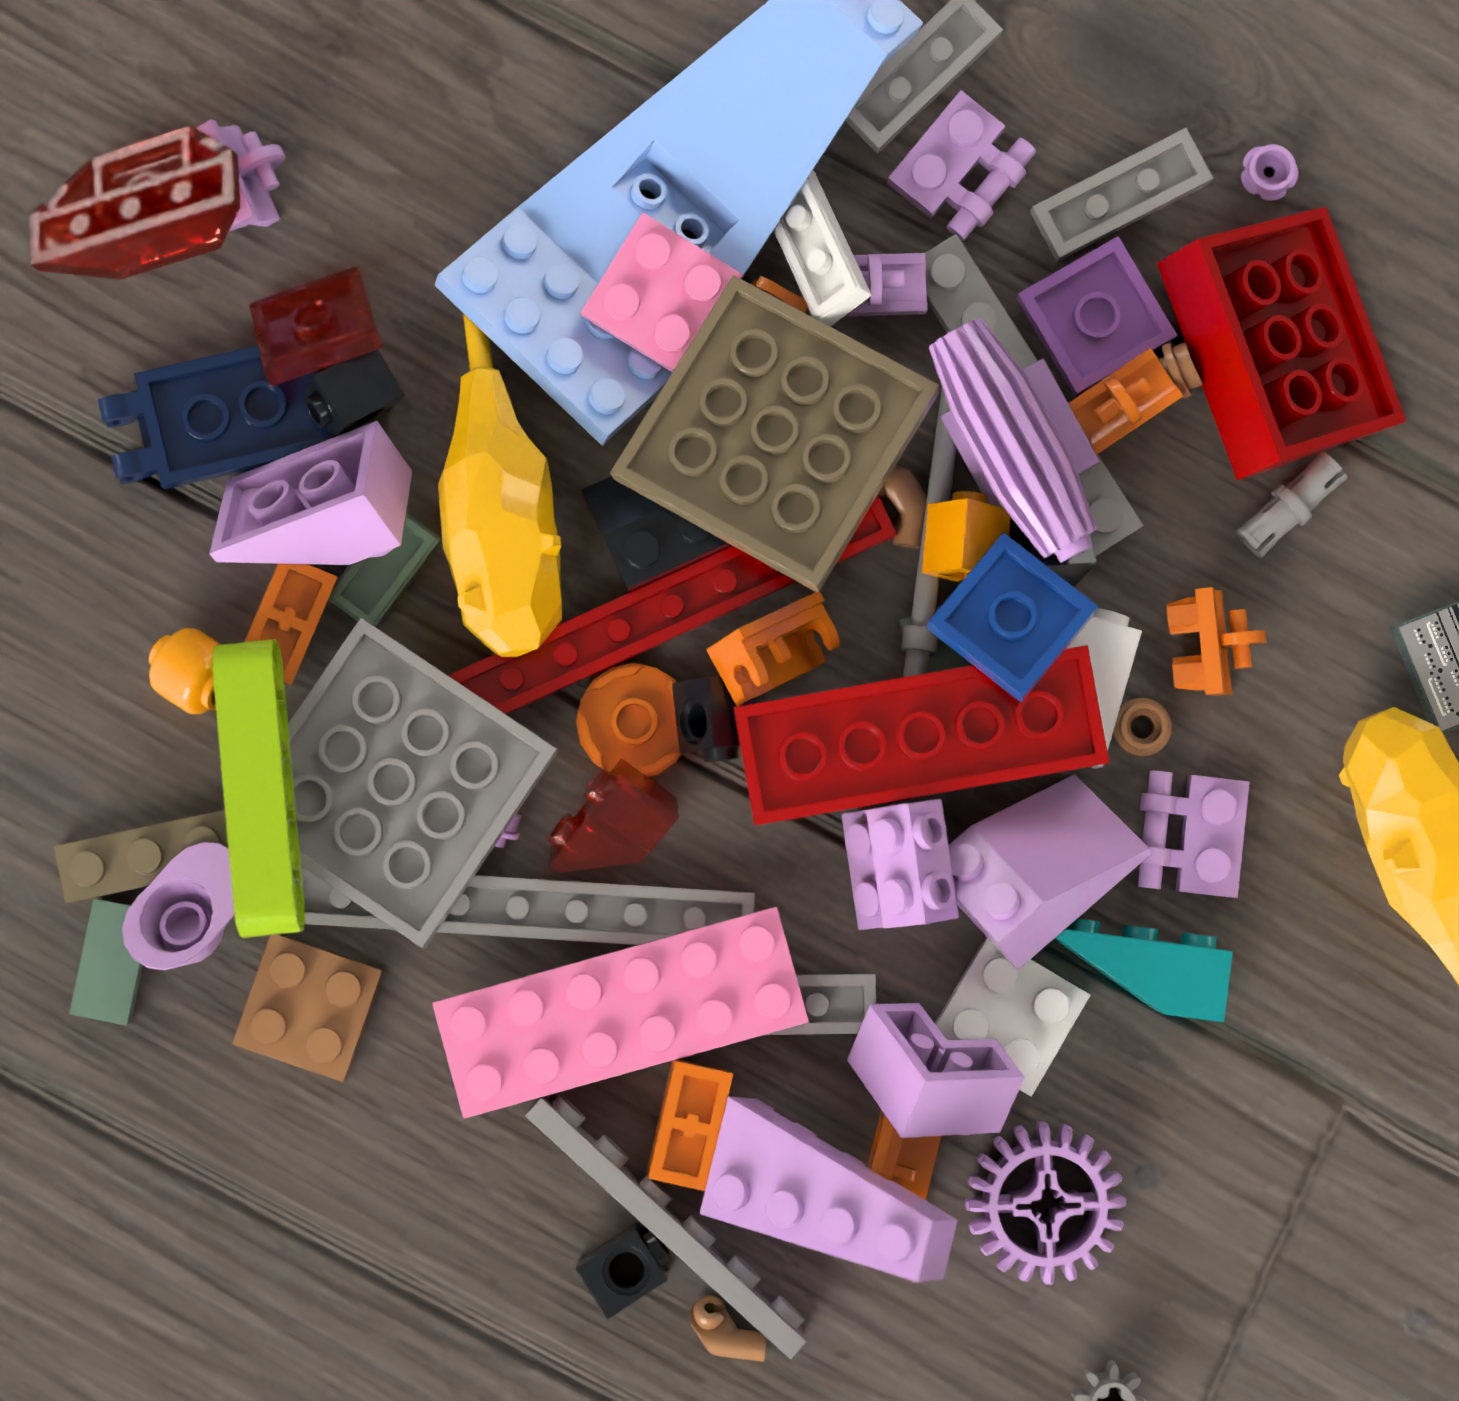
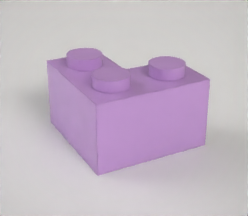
[847,1003,1025,1138]

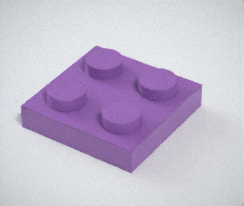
[1016,236,1178,397]

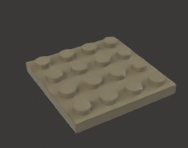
[611,275,939,593]

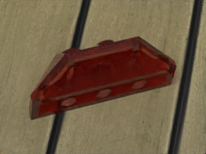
[30,126,240,280]

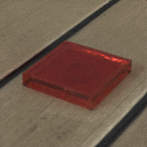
[249,266,383,387]

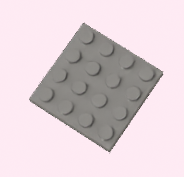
[288,618,559,948]

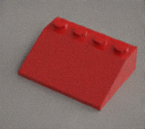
[1156,206,1407,481]

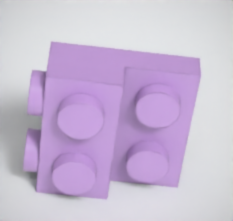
[841,799,959,930]

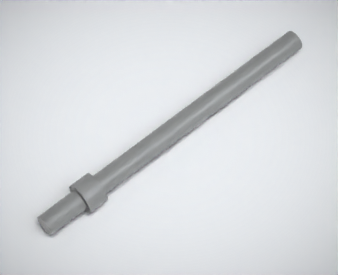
[901,388,957,677]

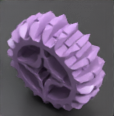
[964,1121,1126,1285]

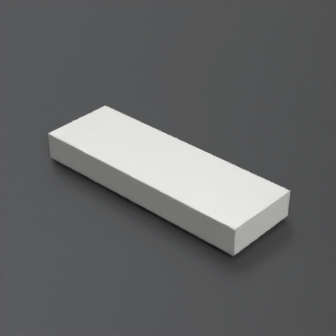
[774,169,872,327]

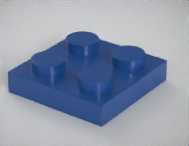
[927,533,1098,702]

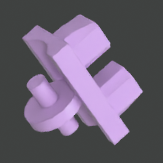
[183,120,286,231]
[844,253,927,317]

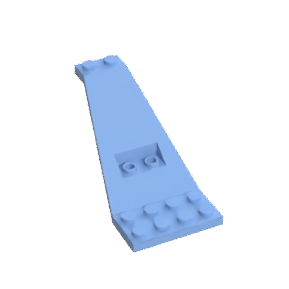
[435,0,923,446]

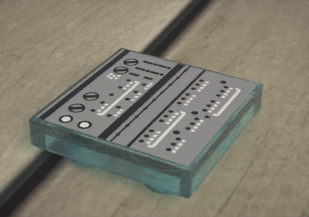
[1390,600,1459,733]

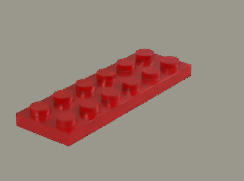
[733,645,1110,826]

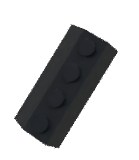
[581,476,733,593]

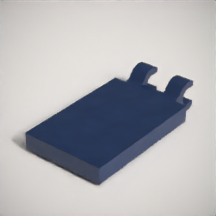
[98,334,331,490]

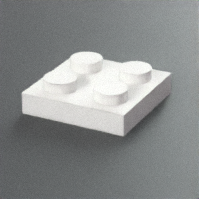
[935,937,1091,1097]

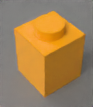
[922,491,1011,583]

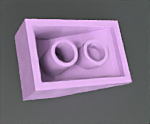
[209,421,412,565]
[948,774,1152,970]

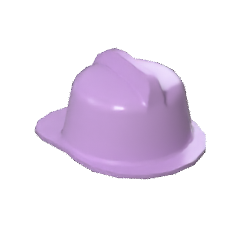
[122,842,234,970]

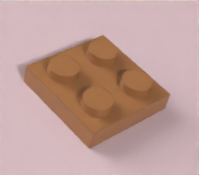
[232,934,385,1082]

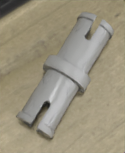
[1235,451,1348,558]

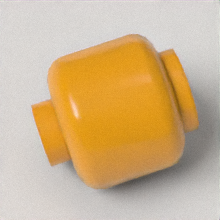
[149,627,222,714]

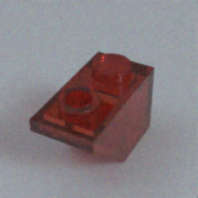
[548,758,679,873]

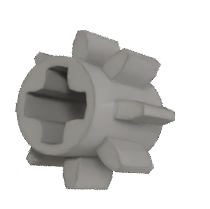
[1071,1360,1146,1401]

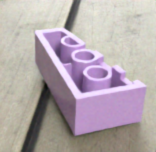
[700,1097,958,1282]

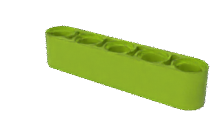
[212,639,305,938]

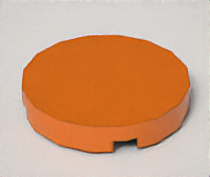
[576,663,682,780]

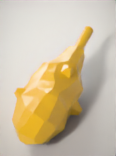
[438,313,562,657]
[1339,707,1459,986]

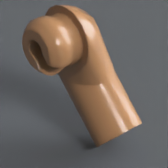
[878,465,927,549]
[690,1295,767,1362]

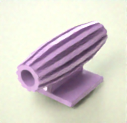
[929,318,1100,563]

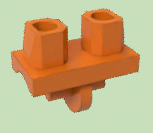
[1069,347,1183,455]
[1166,587,1267,696]

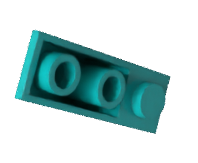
[1053,919,1233,1022]

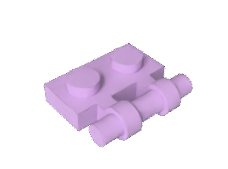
[887,90,1036,241]
[1138,770,1250,898]

